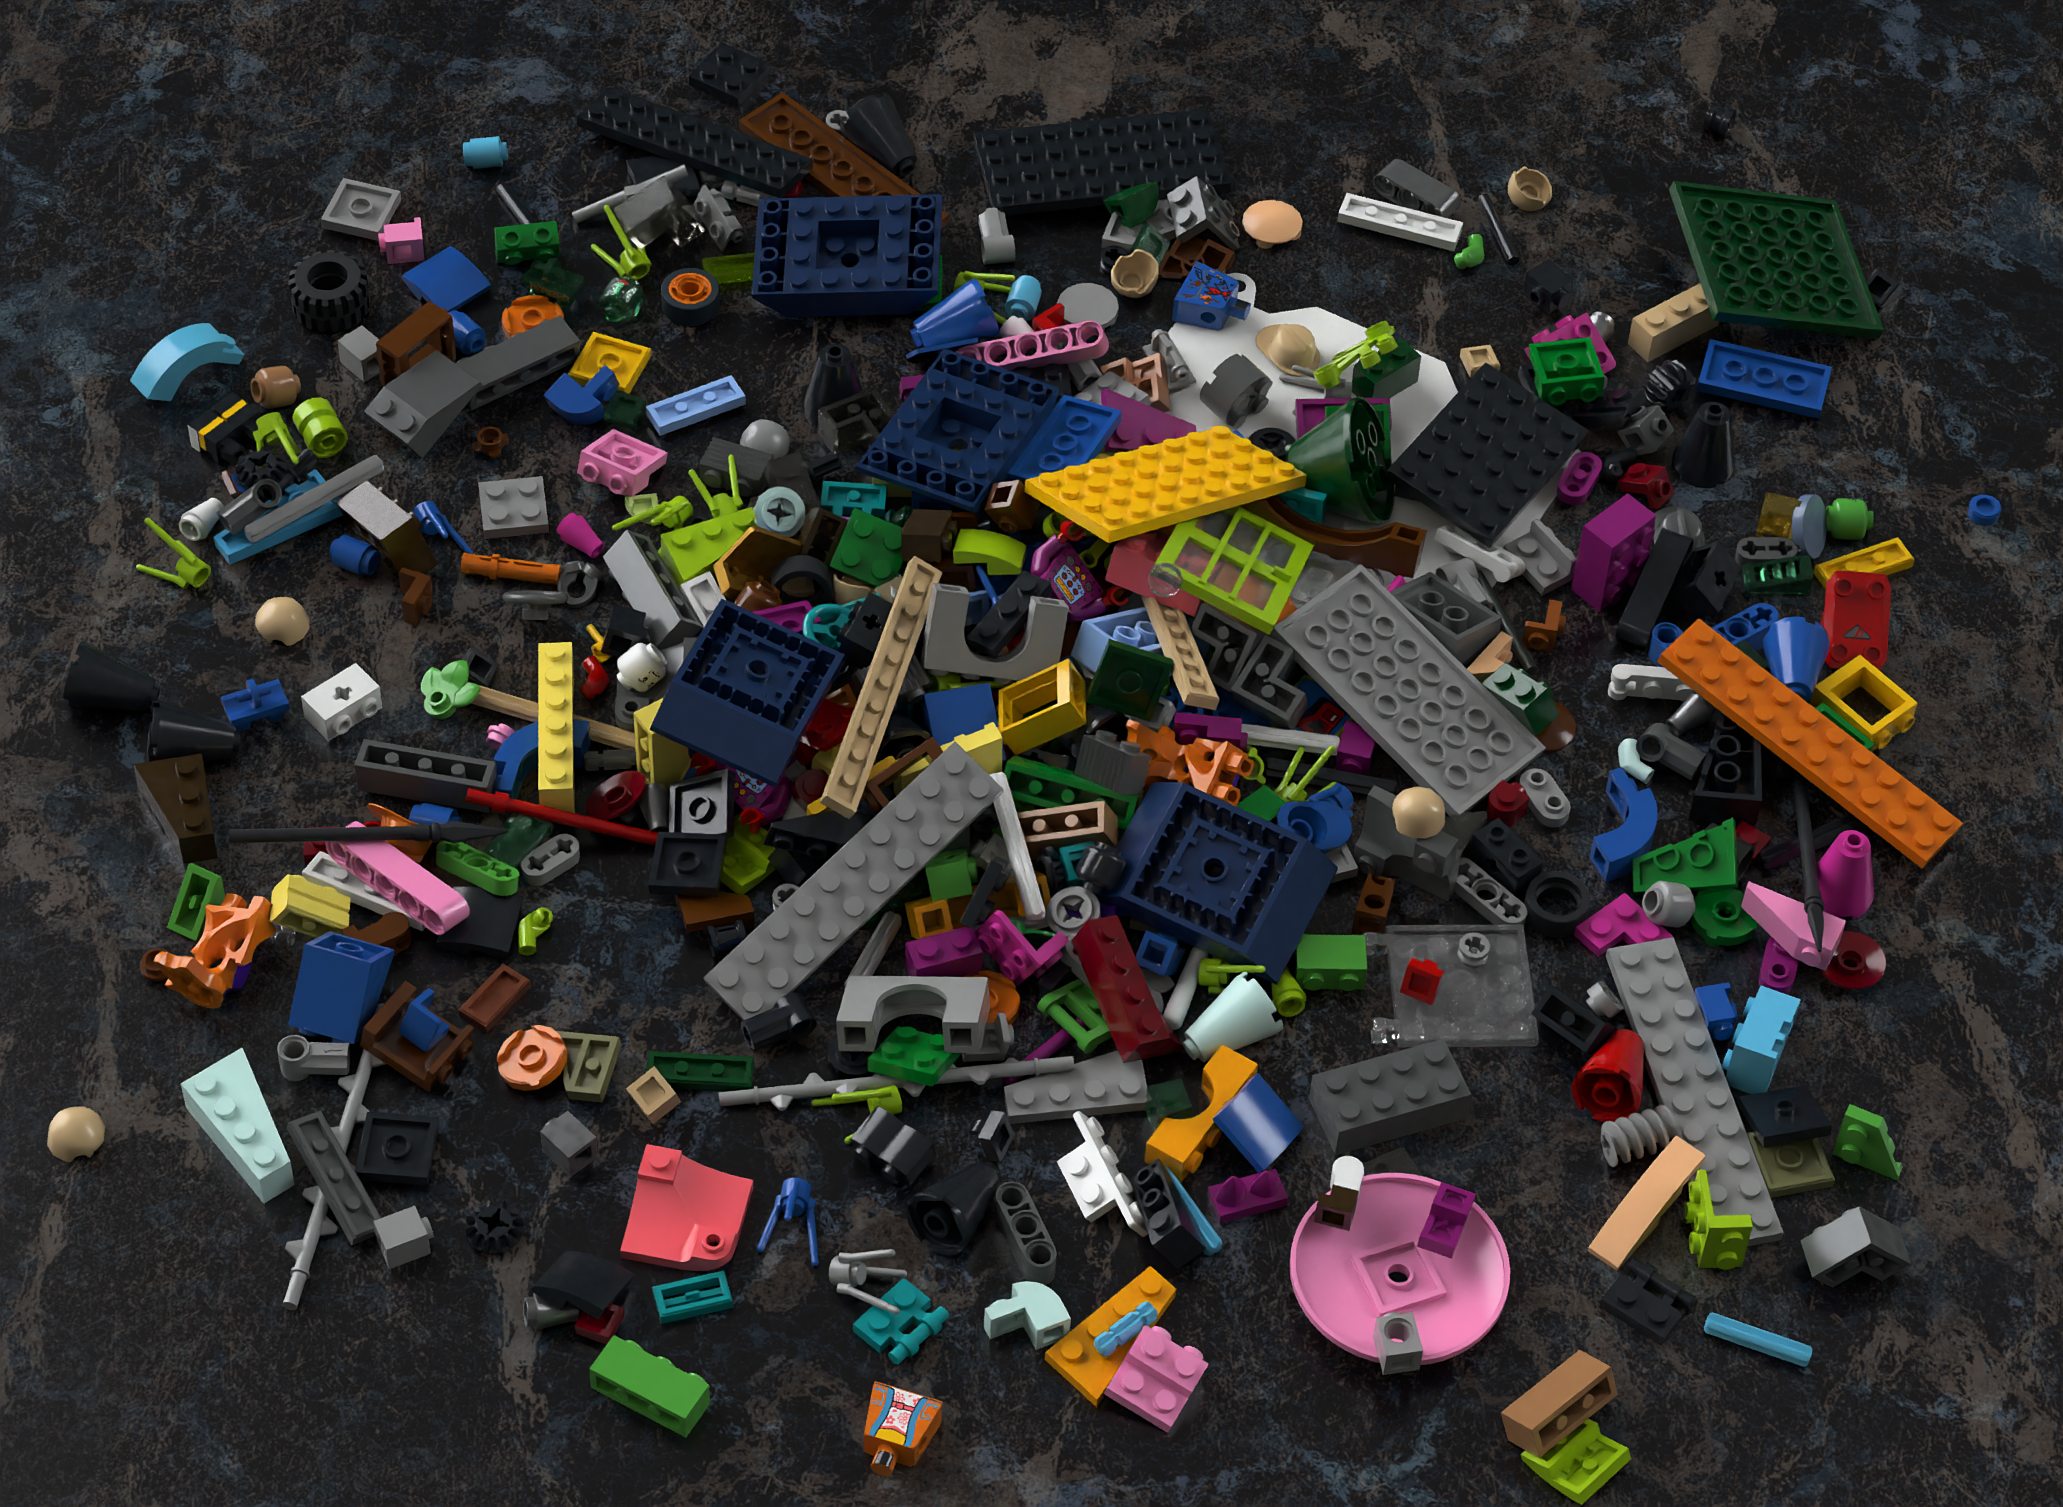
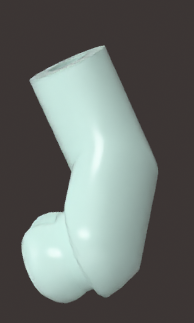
[1618,738,1654,784]

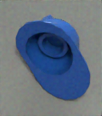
[1277,801,1352,850]

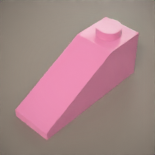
[1741,881,1846,971]

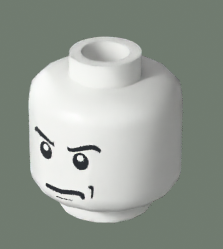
[616,643,667,692]

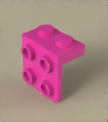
[1524,312,1616,374]
[975,910,1069,986]

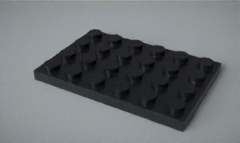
[1384,362,1590,548]

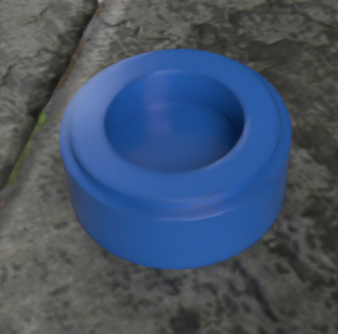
[1967,495,2001,526]

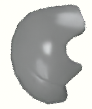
[740,419,790,463]

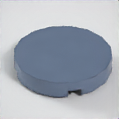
[1791,494,1827,559]

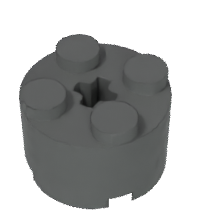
[1199,354,1273,430]

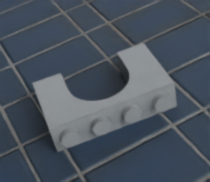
[920,583,1069,684]
[836,976,990,1053]

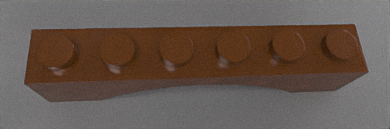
[1226,495,1427,578]

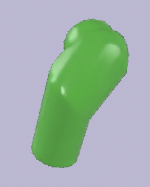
[1454,234,1484,269]

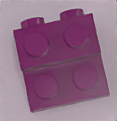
[1173,712,1248,761]

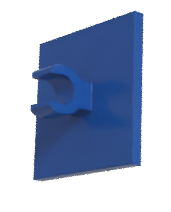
[906,337,978,359]

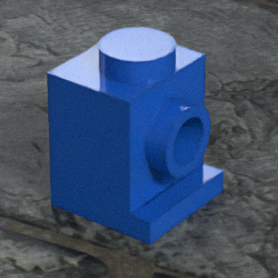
[1135,930,1186,976]
[1694,982,1738,1041]

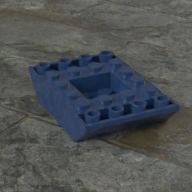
[752,194,943,317]
[856,348,1059,514]
[650,599,848,787]
[1093,782,1338,985]

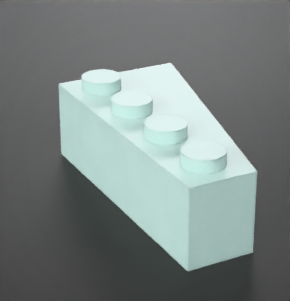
[181,1048,294,1203]

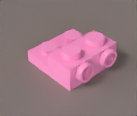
[577,429,668,497]
[1104,1325,1208,1433]

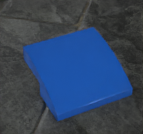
[401,246,491,312]
[1213,1073,1304,1173]

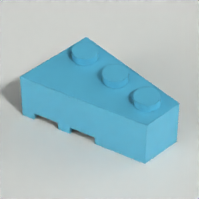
[1722,986,1801,1094]

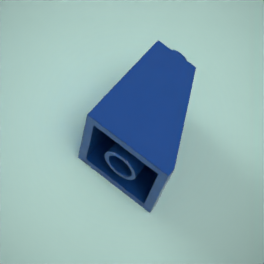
[917,683,1006,767]
[288,931,395,1046]

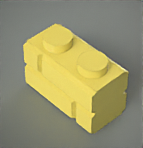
[270,874,351,938]

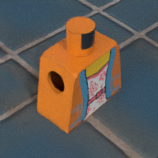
[864,1381,943,1476]

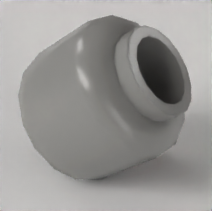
[1642,881,1695,928]

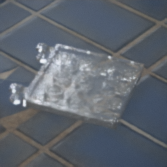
[1363,924,1539,1047]

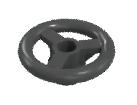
[502,590,568,620]

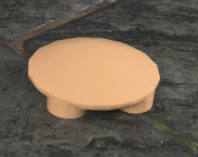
[1242,200,1303,249]

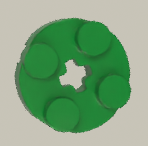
[1690,888,1758,947]

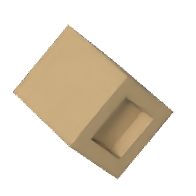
[626,1066,681,1124]

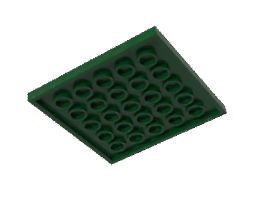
[1669,181,1884,339]

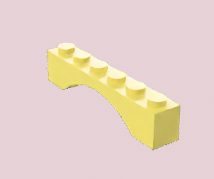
[538,642,575,813]

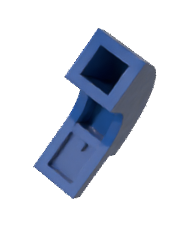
[493,719,591,799]
[1590,767,1658,883]

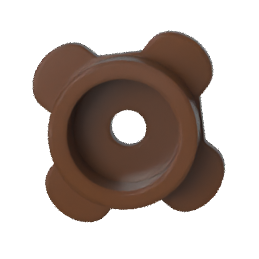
[472,426,509,458]

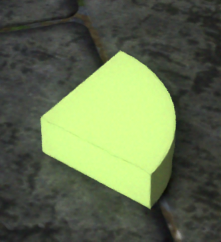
[625,493,661,525]

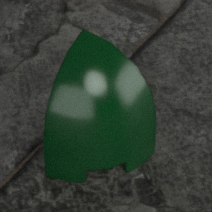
[1103,181,1159,228]

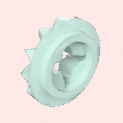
[753,487,805,537]

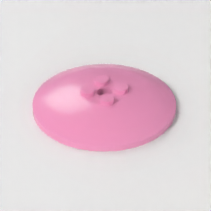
[1290,1173,1510,1365]

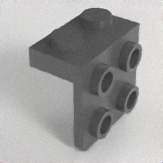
[1167,176,1240,251]

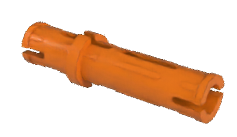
[461,552,561,586]

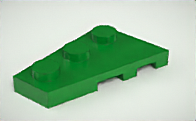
[1633,818,1738,896]

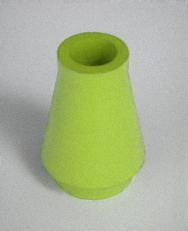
[1271,967,1306,1017]

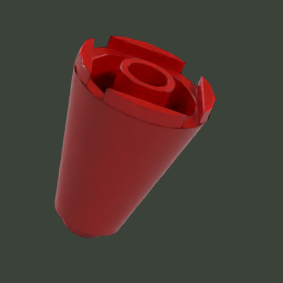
[1572,1029,1644,1122]

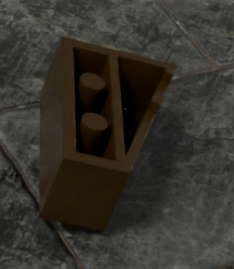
[335,480,438,574]
[133,754,218,864]

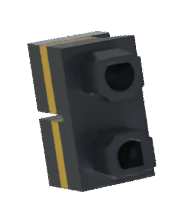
[188,392,267,465]

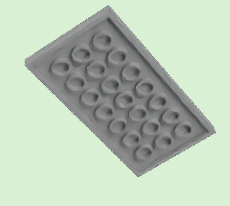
[1270,564,1546,822]

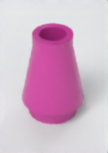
[557,513,605,559]

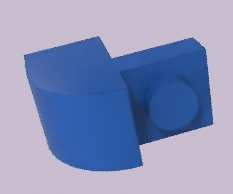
[543,365,620,425]

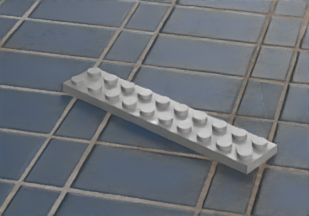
[704,741,1004,1021]
[1606,937,1783,1246]

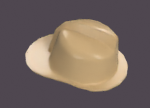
[1256,324,1321,376]

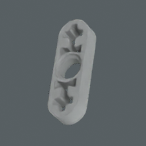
[1455,857,1527,933]

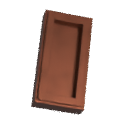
[458,964,531,1034]

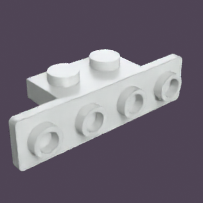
[1057,1111,1148,1237]

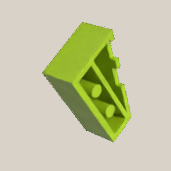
[661,507,759,590]

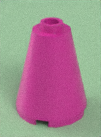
[1816,830,1874,919]

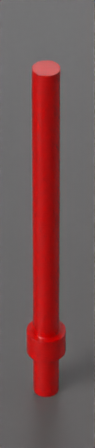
[465,788,658,846]

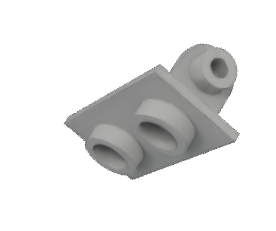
[693,185,744,251]
[1142,329,1196,390]

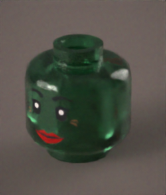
[599,277,645,323]

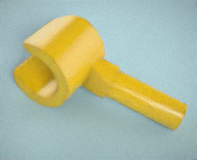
[586,624,612,662]

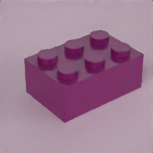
[1571,493,1657,612]

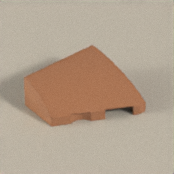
[1101,353,1171,412]

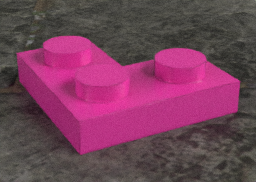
[1574,893,1673,957]

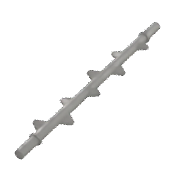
[283,1003,386,1310]
[719,1056,1074,1111]

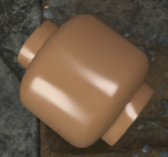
[250,365,301,409]

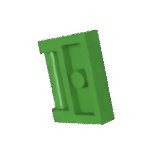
[1037,979,1112,1054]

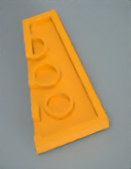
[1045,1266,1176,1407]

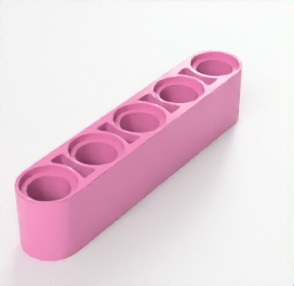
[956,321,1109,371]
[325,821,470,935]

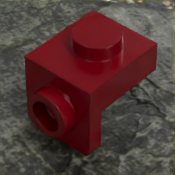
[1618,463,1674,509]

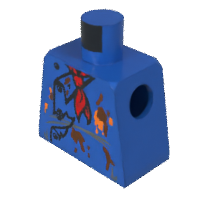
[1172,261,1251,330]

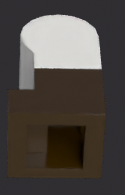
[1314,1156,1364,1231]

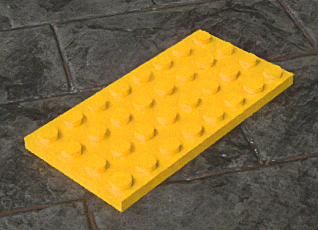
[1024,426,1307,543]

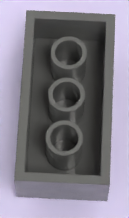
[1309,1039,1471,1155]

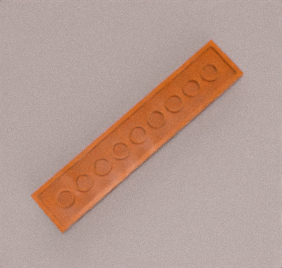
[1657,619,1963,868]

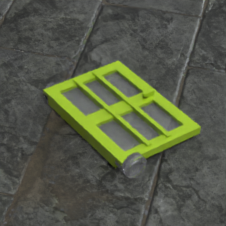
[1148,506,1314,635]

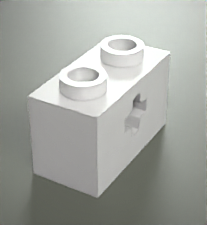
[301,663,383,741]

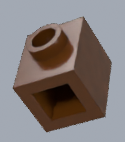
[984,480,1040,533]

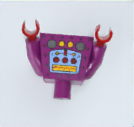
[1030,520,1129,623]
[690,753,798,834]

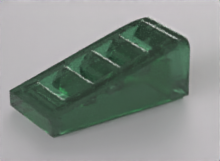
[1742,555,1813,594]

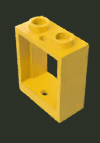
[1810,655,1918,752]
[996,658,1086,755]

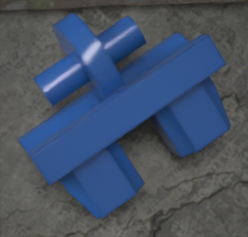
[221,679,290,732]

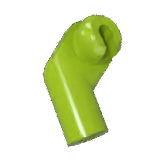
[518,907,553,956]

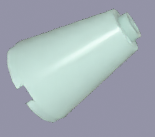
[1182,972,1284,1062]

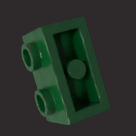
[1352,338,1421,398]
[1481,663,1560,736]

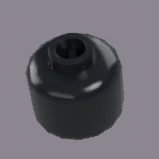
[1075,841,1126,895]

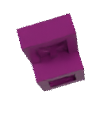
[1417,1182,1476,1259]

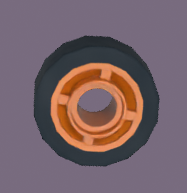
[661,268,720,326]

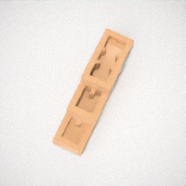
[1588,1136,1706,1271]

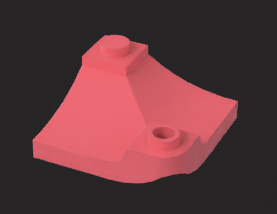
[620,1144,753,1271]

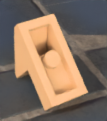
[1467,631,1513,683]

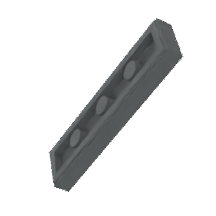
[286,1110,381,1245]

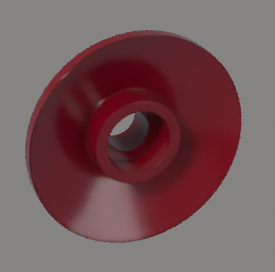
[585,771,647,820]
[1819,931,1886,990]

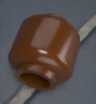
[734,579,782,612]

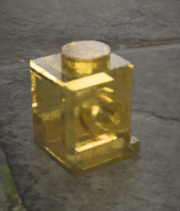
[1755,492,1801,540]

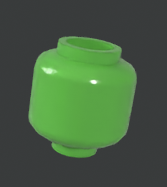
[1826,498,1873,540]

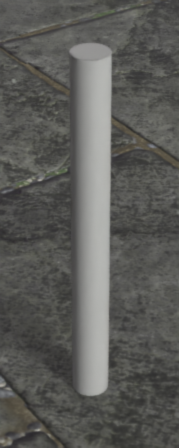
[572,165,688,224]

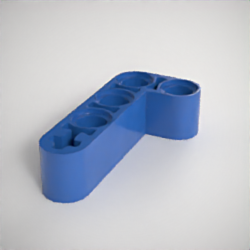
[1648,603,1779,667]

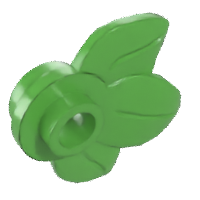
[421,660,481,719]

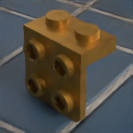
[713,526,802,599]

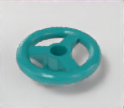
[803,604,853,651]

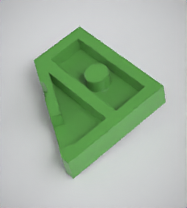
[1833,1104,1903,1180]

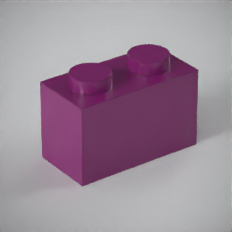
[905,926,983,977]

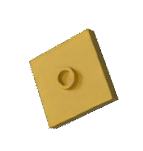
[568,332,651,399]

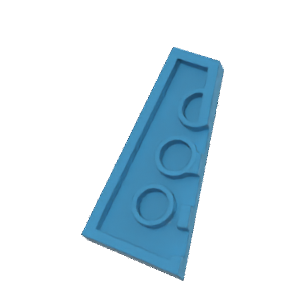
[214,469,343,565]

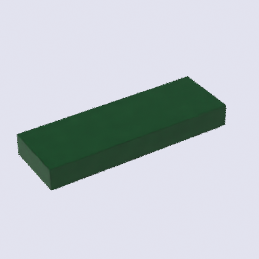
[646,1051,755,1092]

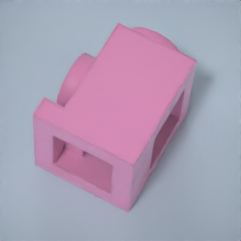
[378,217,425,264]

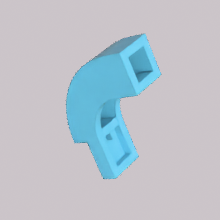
[130,323,244,401]

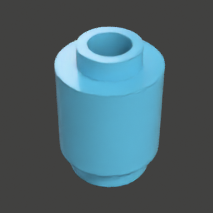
[463,136,508,169]
[1005,275,1042,321]

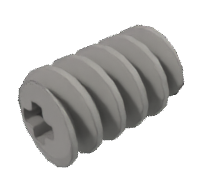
[1601,1105,1681,1167]

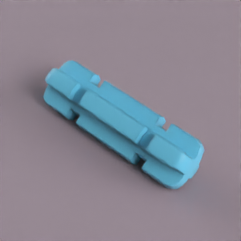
[1094,1301,1158,1357]

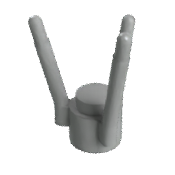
[1279,365,1352,415]
[829,1249,907,1315]

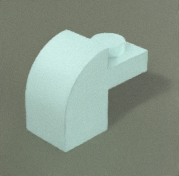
[984,1281,1071,1350]

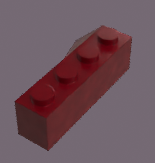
[1071,915,1185,1063]

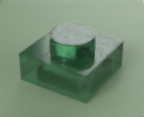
[1130,224,1171,266]
[604,390,646,429]

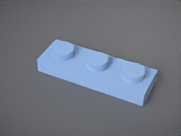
[646,375,746,436]

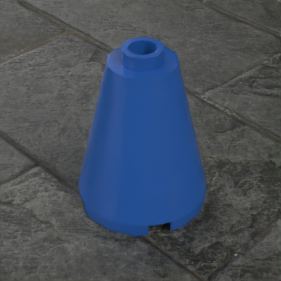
[910,278,1000,348]
[1763,616,1830,702]

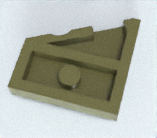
[556,1031,622,1103]

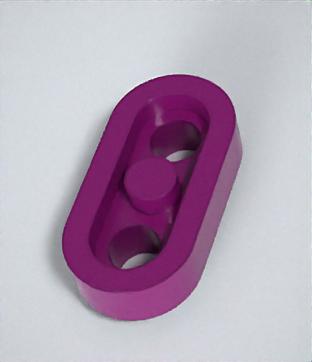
[1557,452,1602,505]
[1758,937,1799,994]

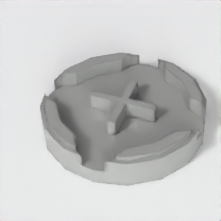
[1057,283,1119,330]

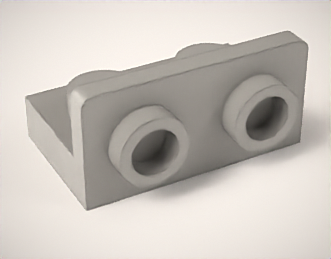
[1503,519,1577,596]

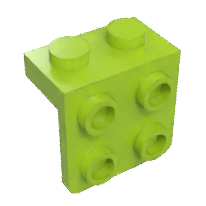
[1684,1170,1753,1270]

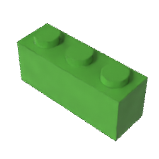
[589,1335,710,1437]

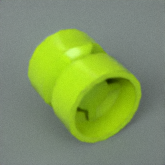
[292,397,348,458]

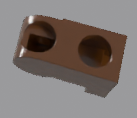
[1351,873,1396,941]
[341,912,412,956]

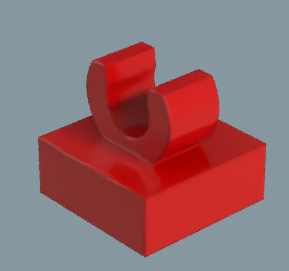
[1400,958,1445,1005]

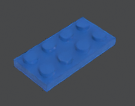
[1696,339,1832,419]
[1007,395,1122,485]

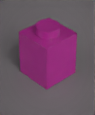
[1335,721,1377,776]

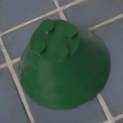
[1285,397,1394,524]

